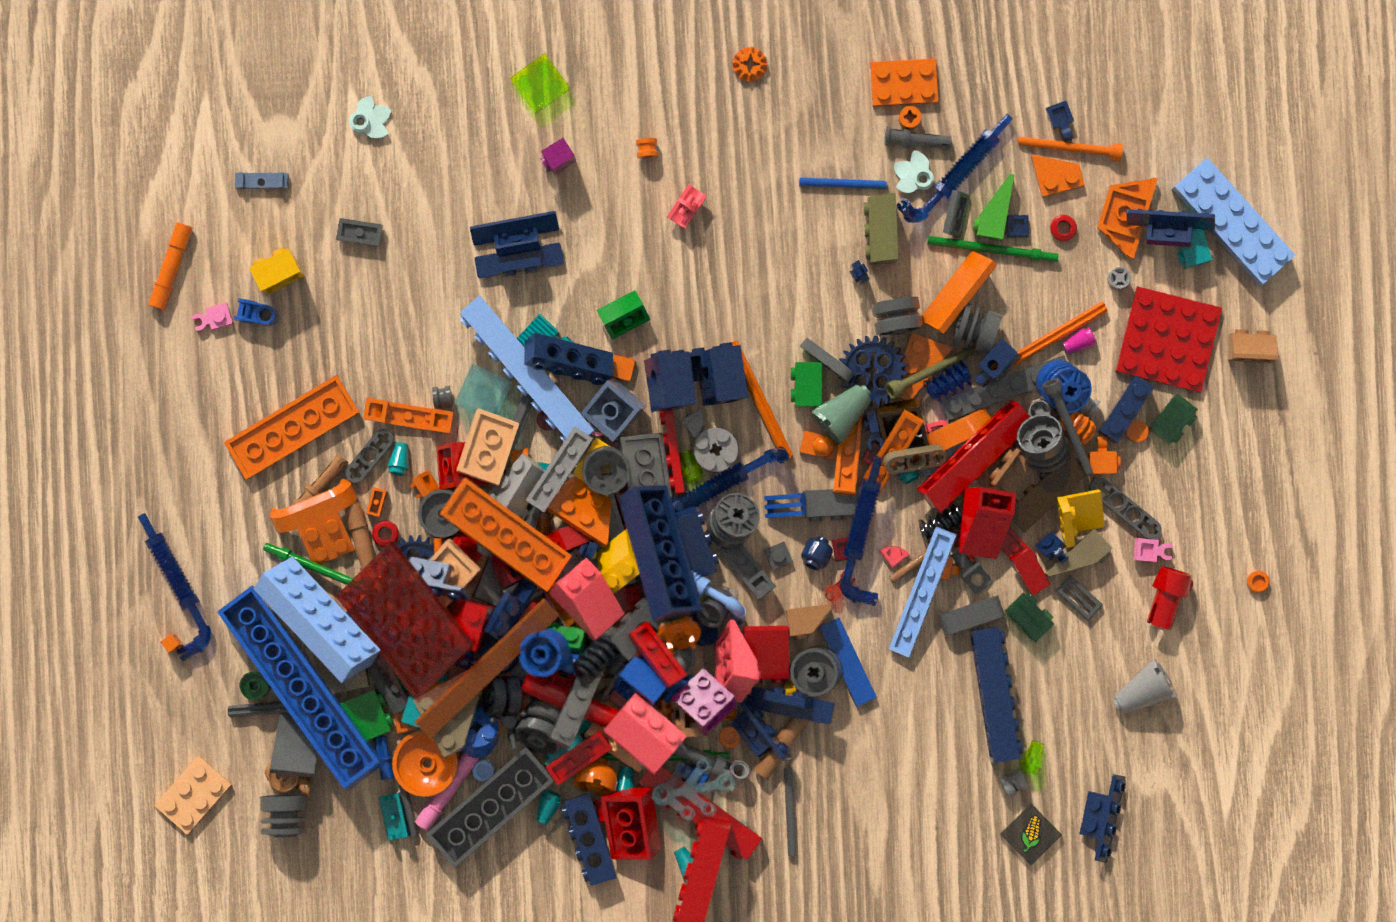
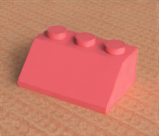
[603,693,686,775]

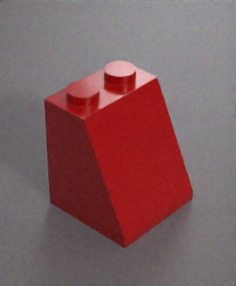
[436,442,506,490]
[442,599,496,651]
[744,626,789,684]

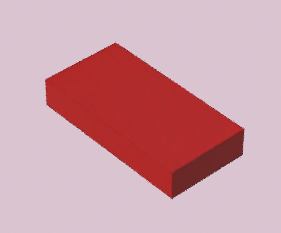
[1010,547,1051,596]

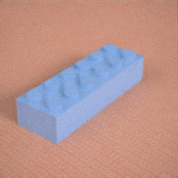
[1171,157,1295,287]
[254,557,380,683]

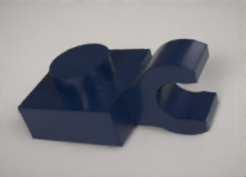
[1045,100,1074,142]
[849,260,870,285]
[862,410,884,451]
[1035,531,1069,564]
[578,542,599,563]

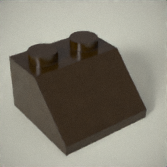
[877,397,929,449]

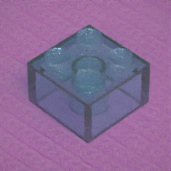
[454,364,514,416]

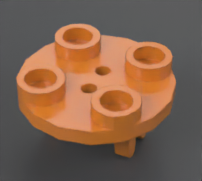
[657,616,701,655]

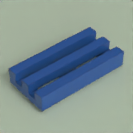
[764,493,806,518]

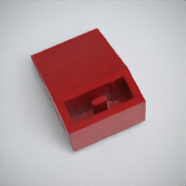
[959,487,1016,560]

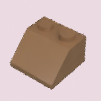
[1228,329,1278,363]
[786,604,831,640]

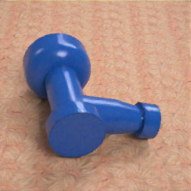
[662,675,695,703]

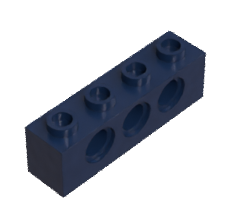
[524,333,613,385]
[561,793,616,886]

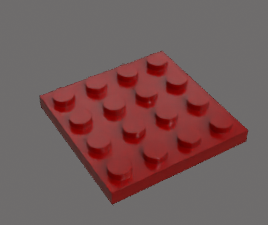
[1115,286,1222,393]

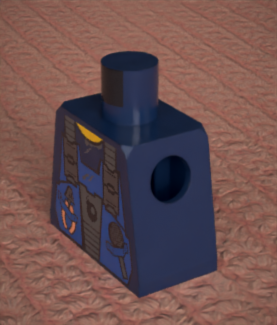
[975,339,1022,388]

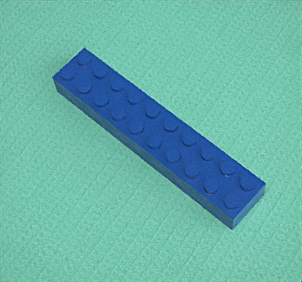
[217,585,384,790]

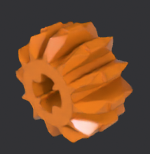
[1059,412,1097,445]

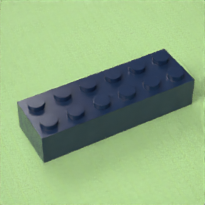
[618,485,702,621]
[970,627,1023,763]

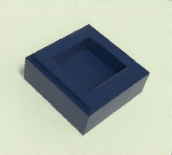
[1006,215,1029,238]

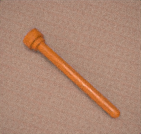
[1017,137,1123,162]

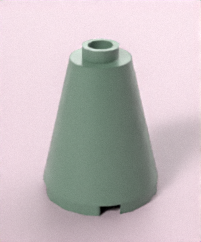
[811,385,872,445]

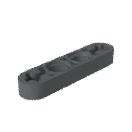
[1089,478,1162,539]

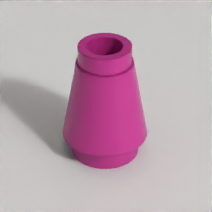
[1063,327,1097,354]

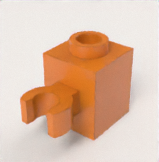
[1088,436,1121,475]

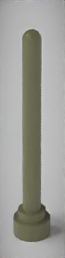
[885,345,975,399]

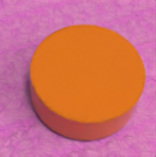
[1126,420,1149,443]
[1247,571,1270,593]
[719,726,741,749]

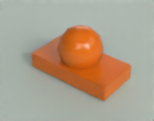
[799,431,838,461]

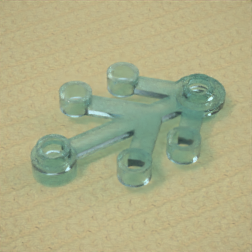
[652,759,736,820]

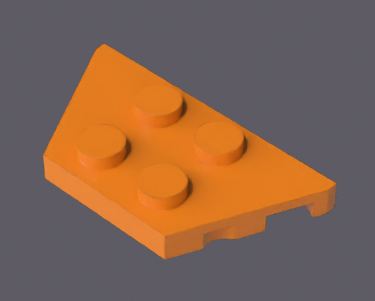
[1097,178,1158,260]
[546,476,612,548]

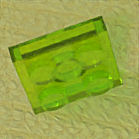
[510,53,570,114]

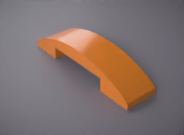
[363,397,453,434]
[913,407,991,463]

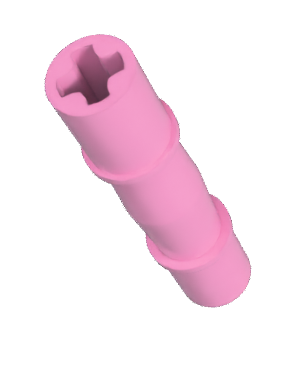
[414,752,479,832]

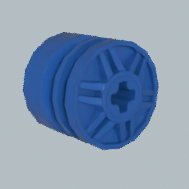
[1036,360,1092,413]

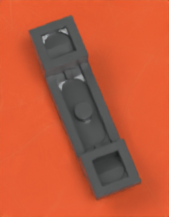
[705,530,776,600]

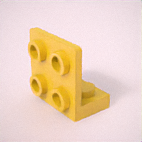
[1057,490,1105,548]

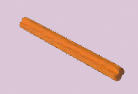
[992,302,1108,371]
[732,340,793,461]

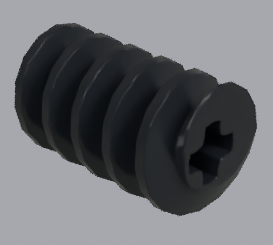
[919,503,962,545]
[572,636,620,685]

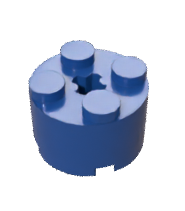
[520,629,572,677]
[460,707,499,758]

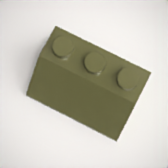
[863,193,898,264]

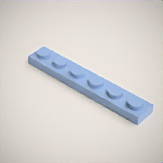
[889,527,957,658]

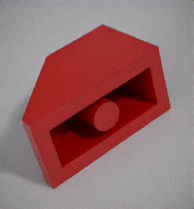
[546,525,593,552]

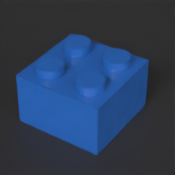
[613,656,667,708]

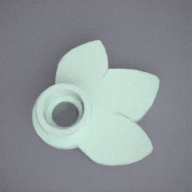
[349,96,391,139]
[894,150,934,193]

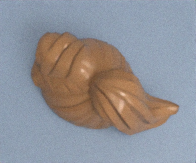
[265,761,313,797]

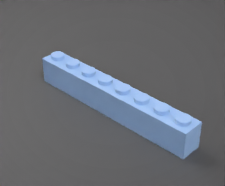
[460,295,594,442]

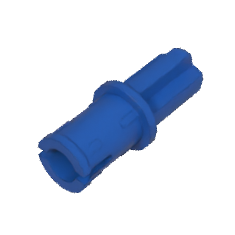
[374,735,395,780]

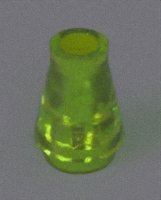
[679,449,703,484]
[1020,740,1044,775]

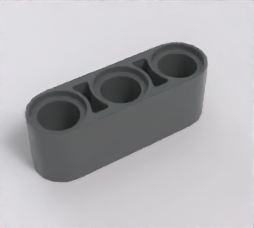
[938,595,1005,636]

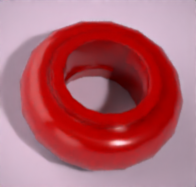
[1050,215,1077,242]
[372,520,399,548]

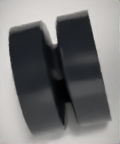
[482,676,522,717]

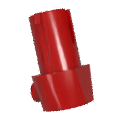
[1146,566,1193,630]

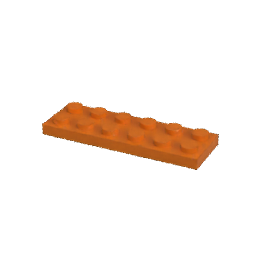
[224,375,360,480]
[439,478,572,592]

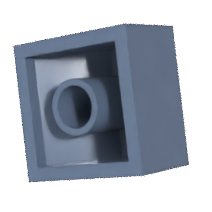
[580,378,647,442]

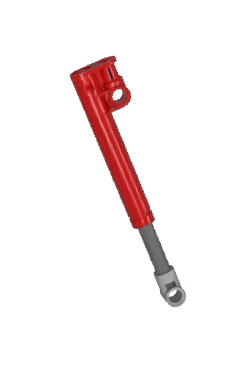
[521,670,749,787]

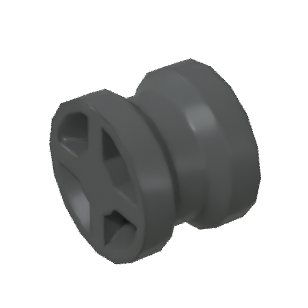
[432,386,452,409]

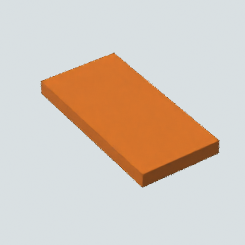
[921,251,997,334]

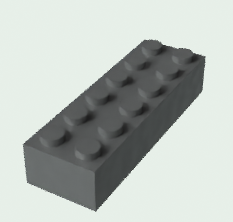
[425,746,554,868]

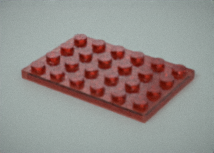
[336,541,475,700]

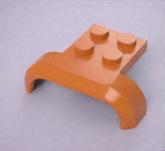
[269,478,357,564]

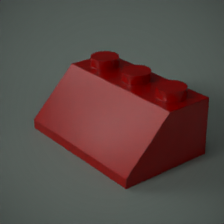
[601,788,662,860]

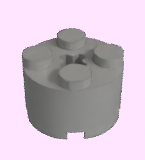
[694,428,738,473]

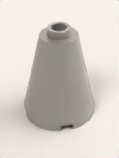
[1114,659,1178,714]

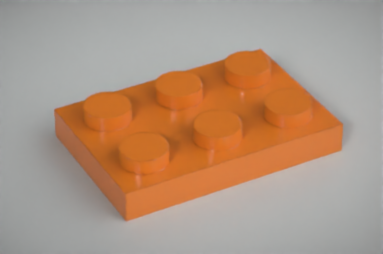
[870,58,938,107]

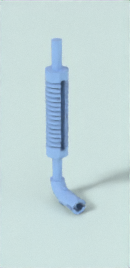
[616,534,746,625]

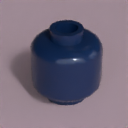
[801,536,833,571]

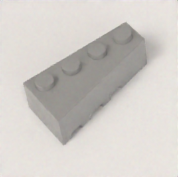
[488,453,545,517]

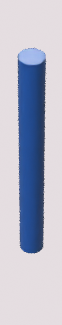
[799,177,887,189]

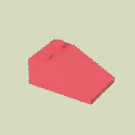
[549,558,625,641]
[714,619,760,703]

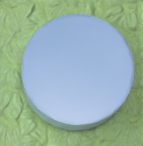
[472,760,495,782]

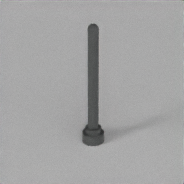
[1042,378,1093,476]

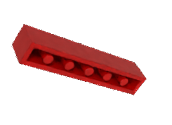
[917,400,1030,512]
[639,766,762,861]

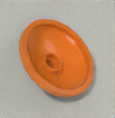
[392,730,458,797]

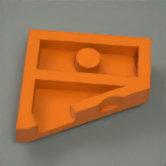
[1031,155,1085,197]

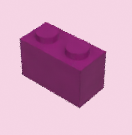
[540,138,577,175]

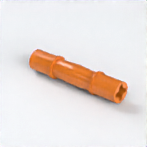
[148,222,193,311]

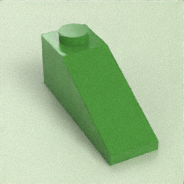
[973,174,1014,241]

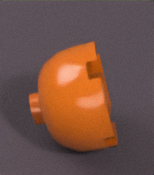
[573,757,618,796]

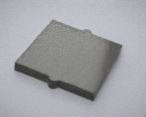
[546,813,593,860]

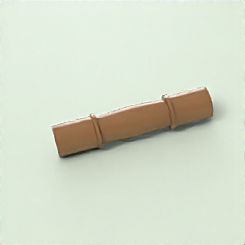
[344,502,384,589]
[754,716,809,780]

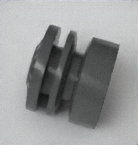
[952,303,1002,357]
[1017,414,1070,473]
[582,446,629,495]
[706,493,760,548]
[260,795,307,837]

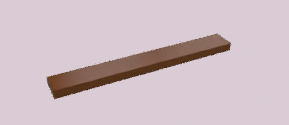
[414,598,559,739]

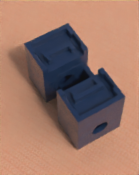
[644,342,748,413]

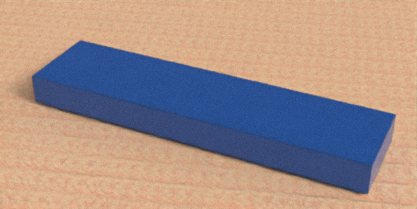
[820,618,877,706]

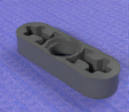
[800,338,855,383]
[346,429,394,483]

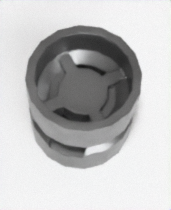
[696,588,734,628]

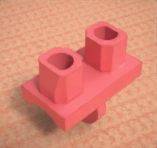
[667,184,707,229]

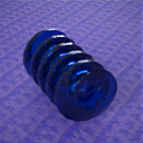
[923,360,972,403]

